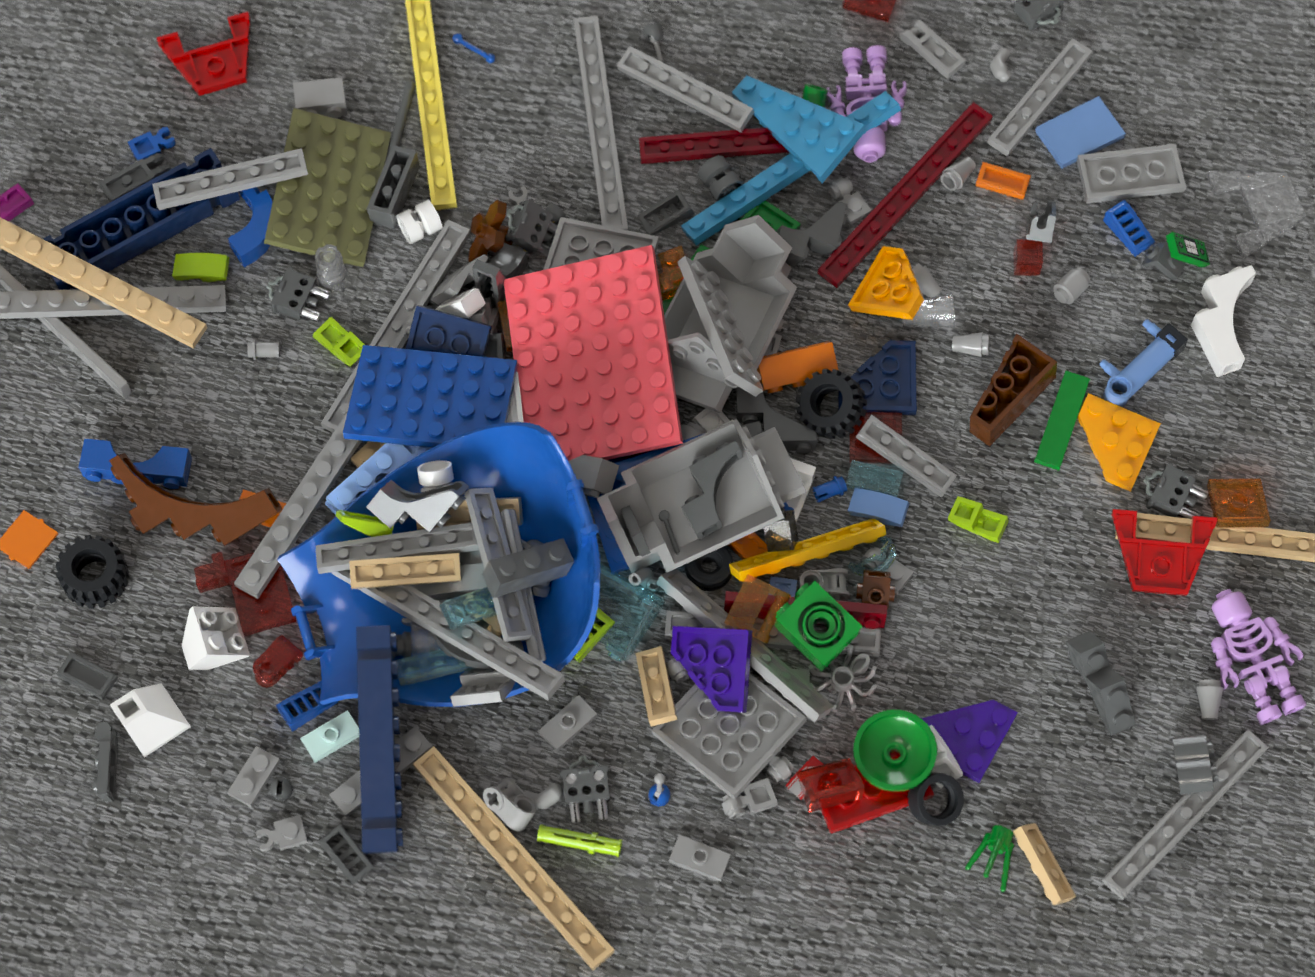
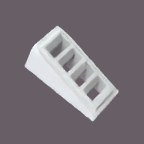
[435,288,486,318]

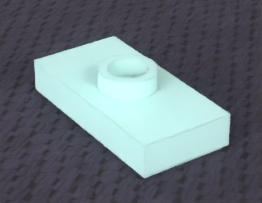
[300,710,359,763]

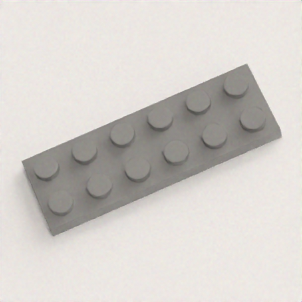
[678,256,764,397]

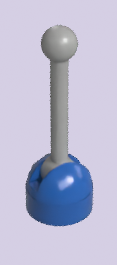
[648,773,670,806]

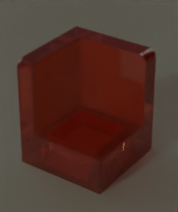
[1013,239,1043,276]
[194,552,231,593]

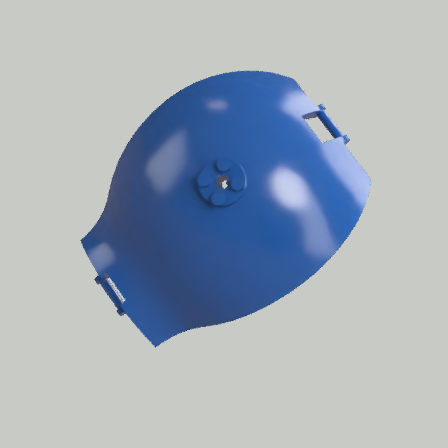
[277,422,600,707]

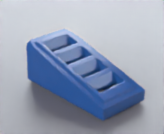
[1103,200,1155,257]
[276,681,338,732]

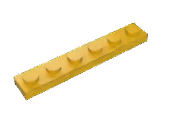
[729,519,886,582]

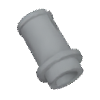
[247,340,280,360]

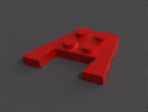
[156,12,250,96]
[1111,509,1217,596]

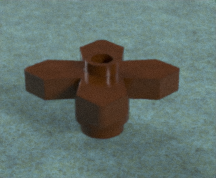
[468,200,513,262]

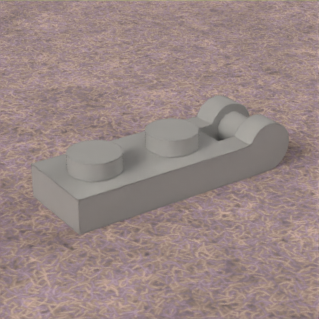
[900,20,966,80]

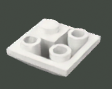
[182,606,250,670]
[110,683,191,757]

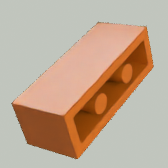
[757,341,838,393]

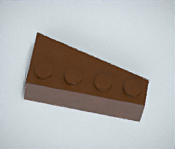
[970,334,1057,447]

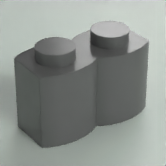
[1172,734,1218,795]

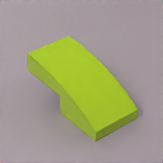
[172,253,230,282]
[313,317,365,367]
[948,496,1009,543]

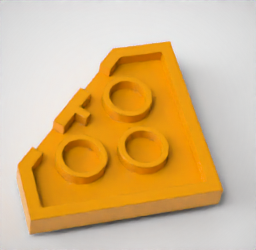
[848,246,924,320]
[1077,393,1161,492]

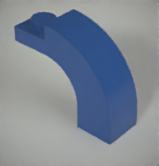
[228,187,272,268]

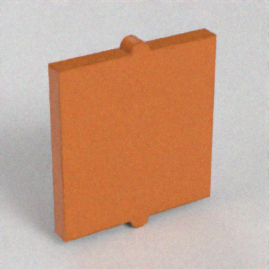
[0,510,59,569]

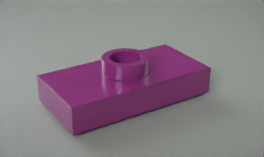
[0,183,34,222]

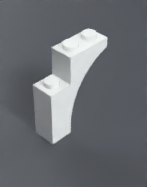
[1191,265,1256,377]

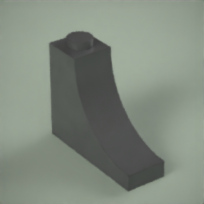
[472,243,528,312]

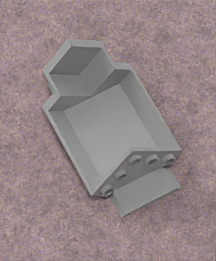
[664,215,797,413]
[597,419,806,573]

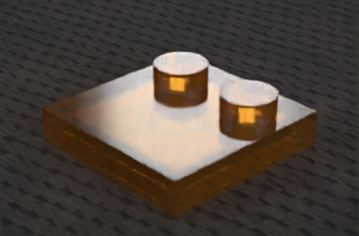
[1207,478,1270,528]

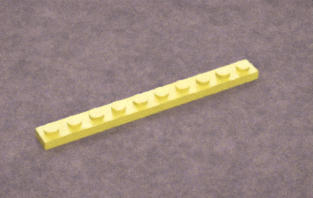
[405,0,457,210]

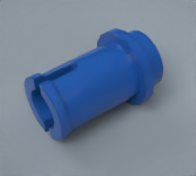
[812,476,847,503]

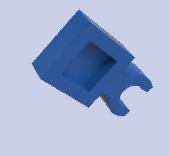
[128,127,176,161]

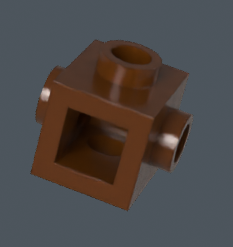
[856,570,895,609]

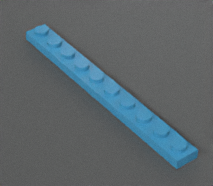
[681,91,901,246]

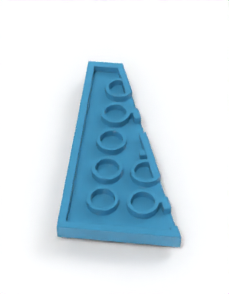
[732,75,866,184]

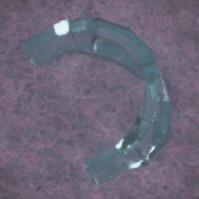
[848,536,896,576]

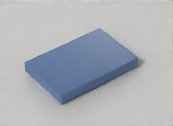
[1035,96,1126,169]

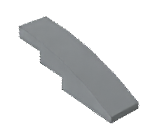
[410,563,489,601]

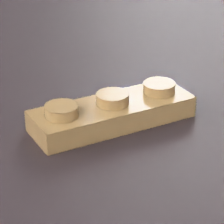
[636,646,678,727]
[1013,823,1076,905]

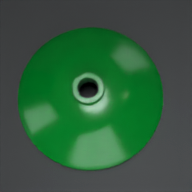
[853,710,937,792]

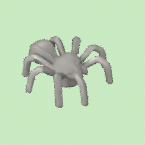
[808,645,877,713]

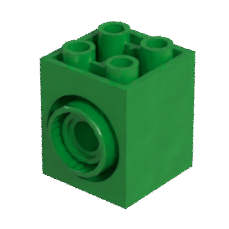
[775,581,863,672]

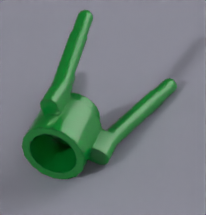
[965,825,1014,892]

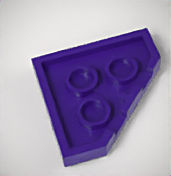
[671,626,752,713]
[921,700,1018,783]

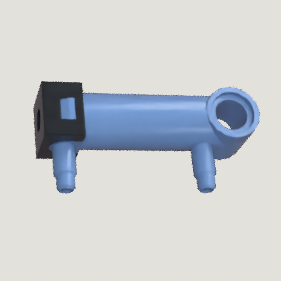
[1099,319,1188,407]

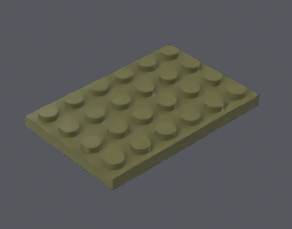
[264,108,391,267]

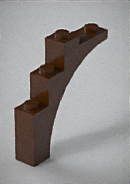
[109,453,283,546]

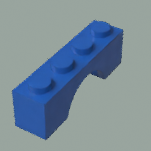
[79,439,192,489]

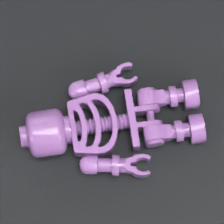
[827,45,907,163]
[1211,589,1306,725]

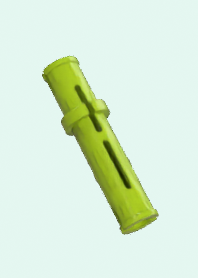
[537,824,622,857]

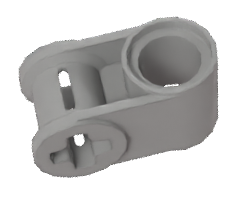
[797,568,850,601]
[483,778,537,831]

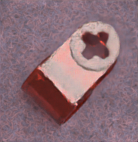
[253,635,303,688]

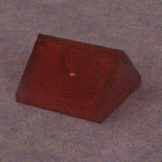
[797,758,864,813]

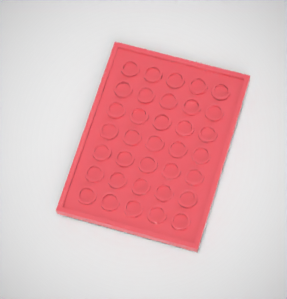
[504,245,683,461]

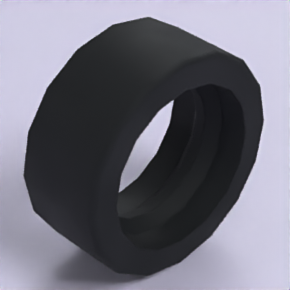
[908,772,964,826]

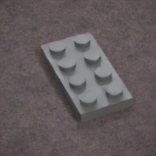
[1076,144,1186,204]

